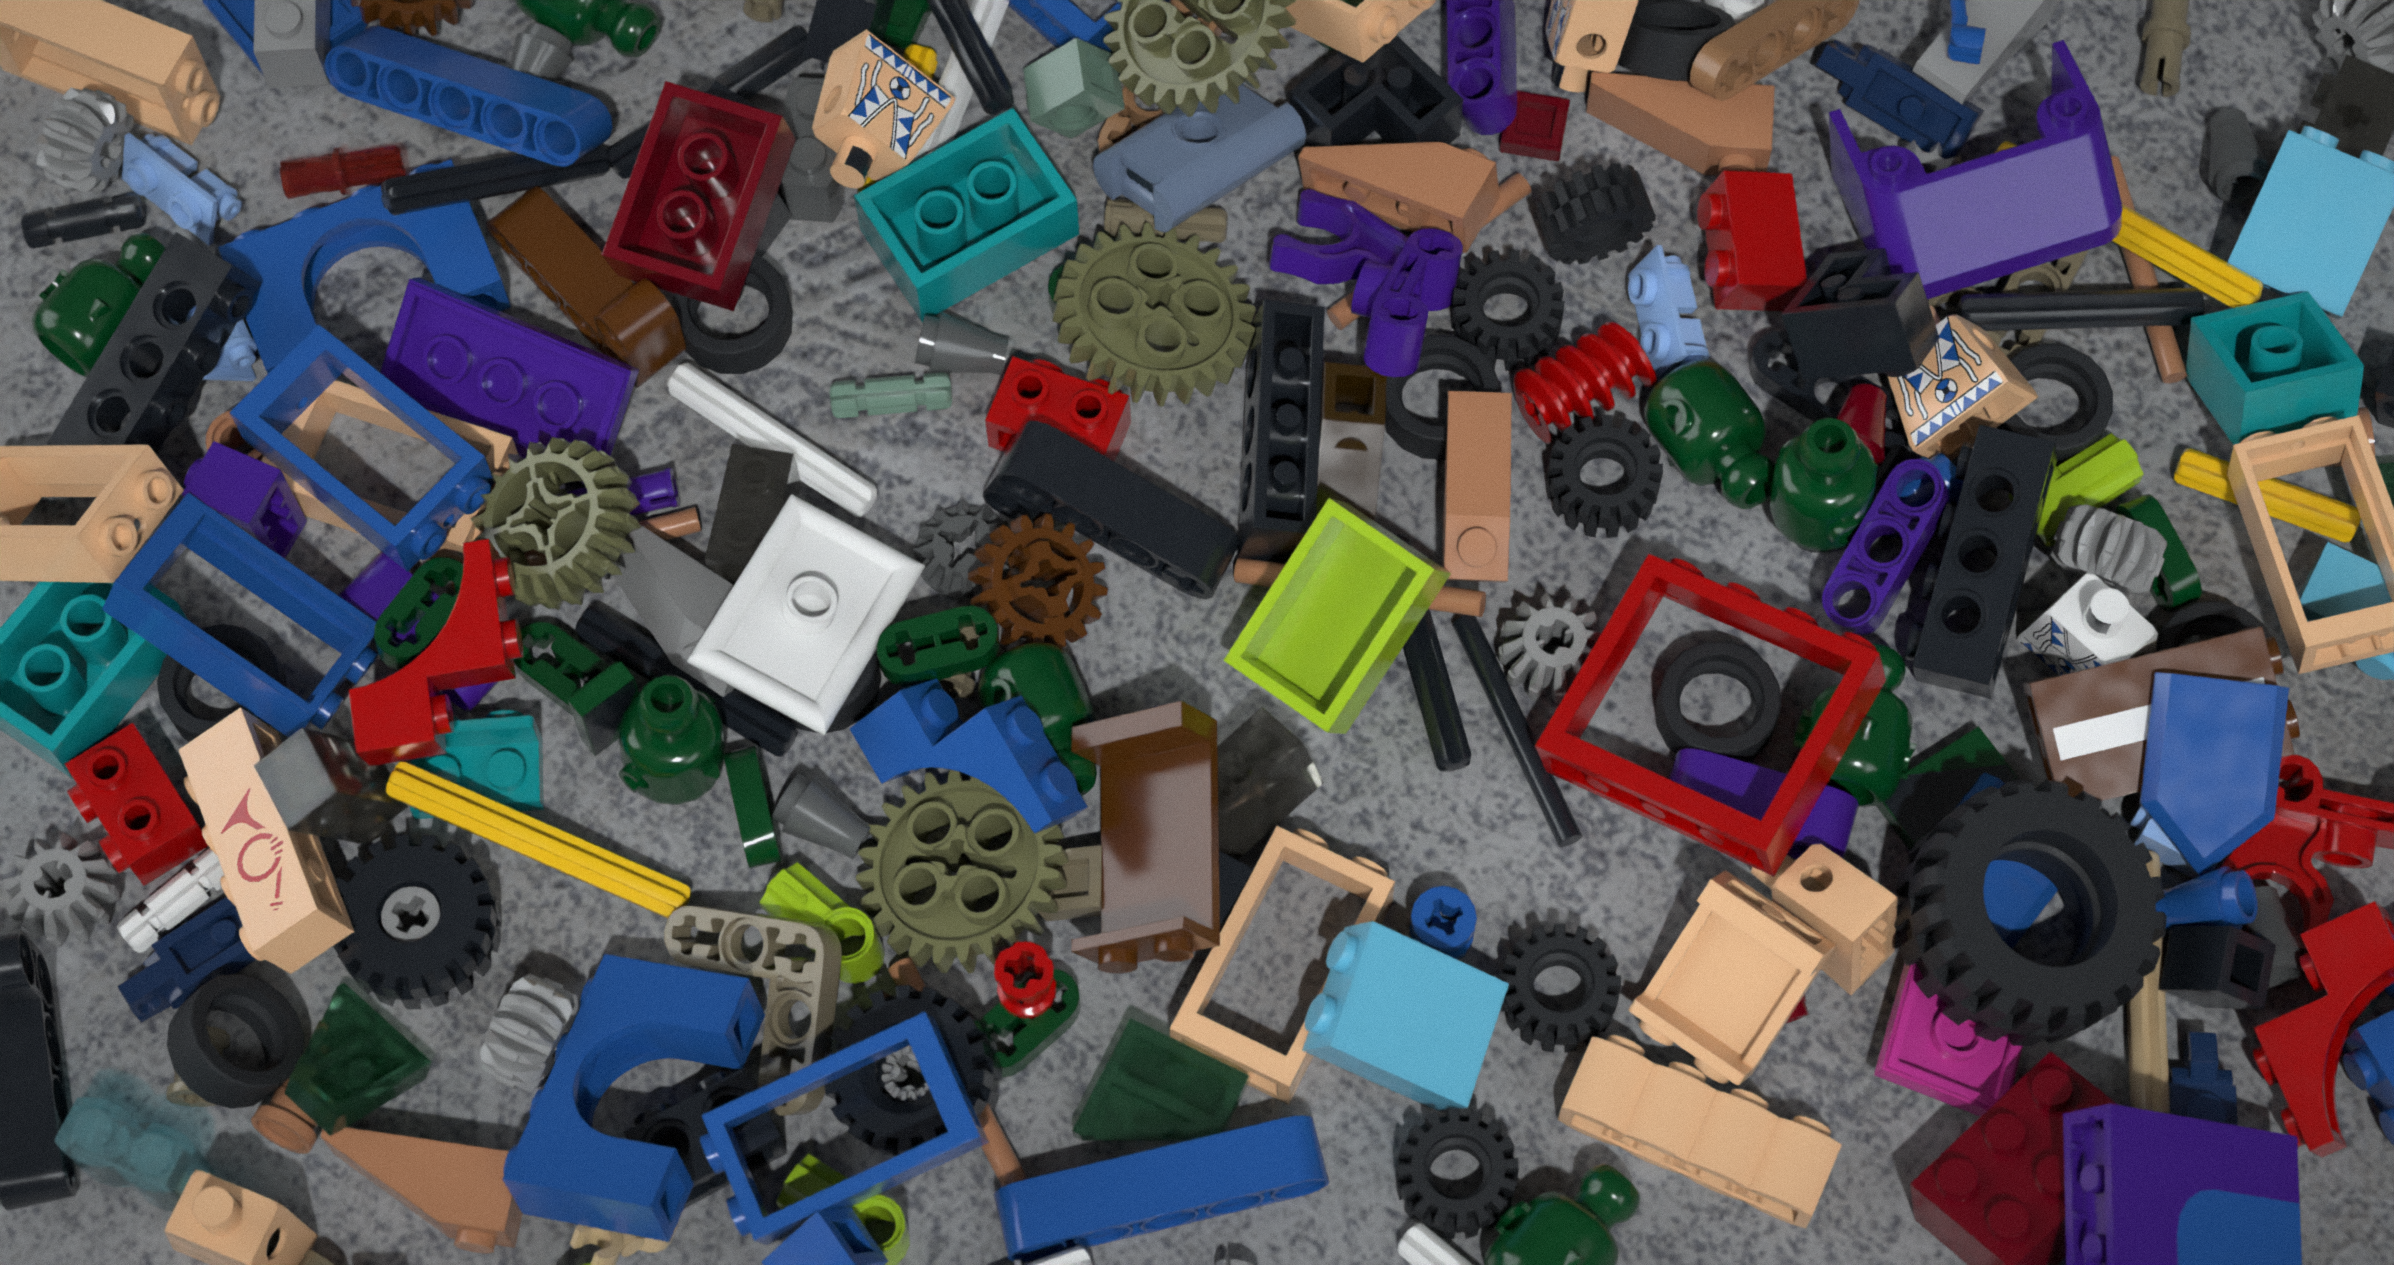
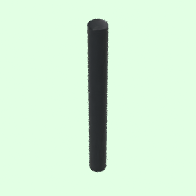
[1452,615,1582,847]

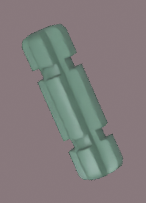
[830,372,952,418]

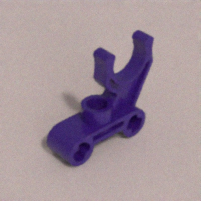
[1269,189,1463,377]

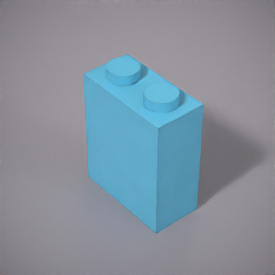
[2227,126,2394,320]
[1302,921,1509,1111]

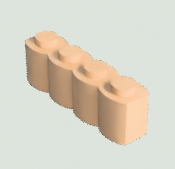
[1558,1035,1842,1228]

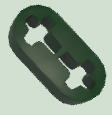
[2115,494,2202,612]
[374,557,463,670]
[877,606,999,687]
[514,622,610,716]
[723,746,781,869]
[980,969,1081,1078]

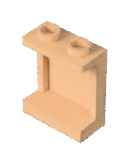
[1628,870,1836,1085]

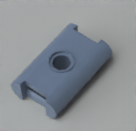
[1093,83,1306,232]

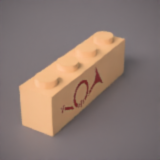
[179,707,354,974]

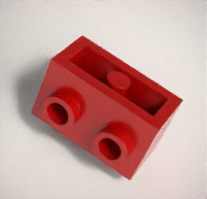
[1697,171,1807,311]
[985,357,1131,462]
[65,723,208,886]

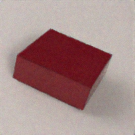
[1500,91,1570,162]

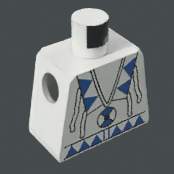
[2017,572,2158,676]

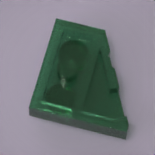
[284,983,432,1136]
[1072,1018,1250,1141]

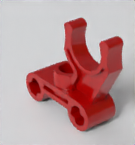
[2218,755,2394,951]

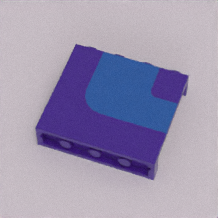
[2063,1103,2302,1265]

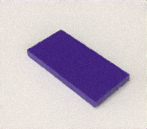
[380,277,639,483]

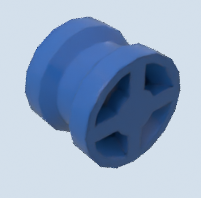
[1409,886,1477,960]

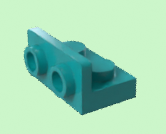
[410,710,544,819]

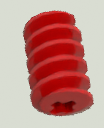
[1513,322,1657,444]

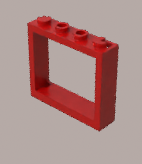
[1535,554,1886,876]

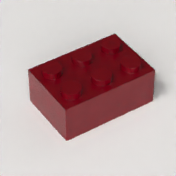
[601,81,796,311]
[1910,1051,2118,1265]

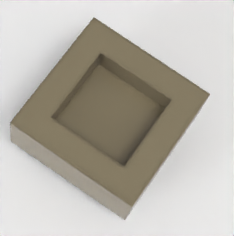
[1038,845,1102,921]

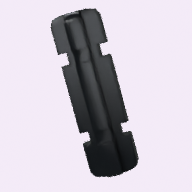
[21,192,145,249]

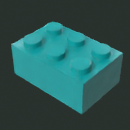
[854,108,1080,322]
[0,571,188,779]

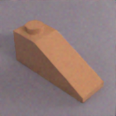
[1586,72,1775,176]
[1298,142,1500,253]
[1442,391,1512,583]
[321,1124,522,1254]

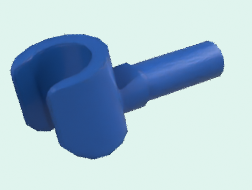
[1947,0,1986,65]

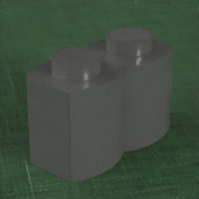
[781,77,845,222]

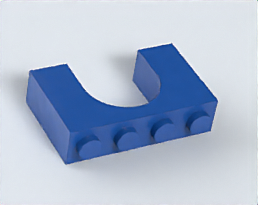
[218,159,511,374]
[502,954,765,1242]

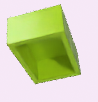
[1223,498,1451,734]

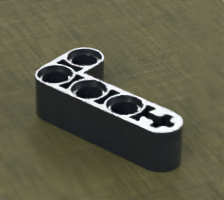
[982,421,1240,599]
[0,930,77,1211]

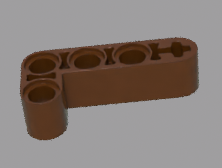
[486,186,686,388]

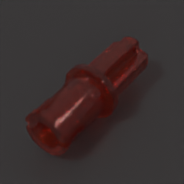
[280,145,406,200]

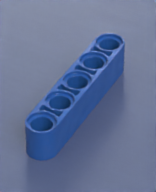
[325,26,613,167]
[994,1115,1330,1262]

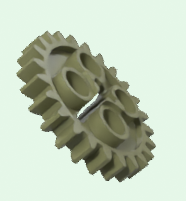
[1103,0,1297,117]
[1052,223,1256,406]
[856,770,1069,974]

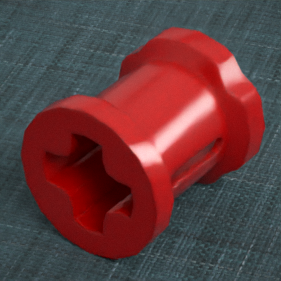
[994,941,1056,1018]

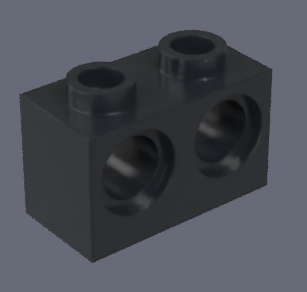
[624,1068,787,1209]

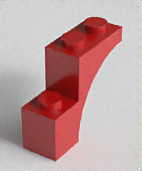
[349,539,523,766]
[2253,901,2394,1157]

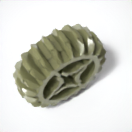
[471,437,642,610]

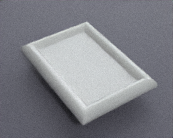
[687,494,925,736]

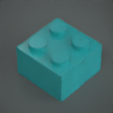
[2186,291,2364,445]

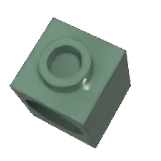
[1023,38,1125,139]

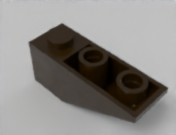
[1316,362,1387,521]

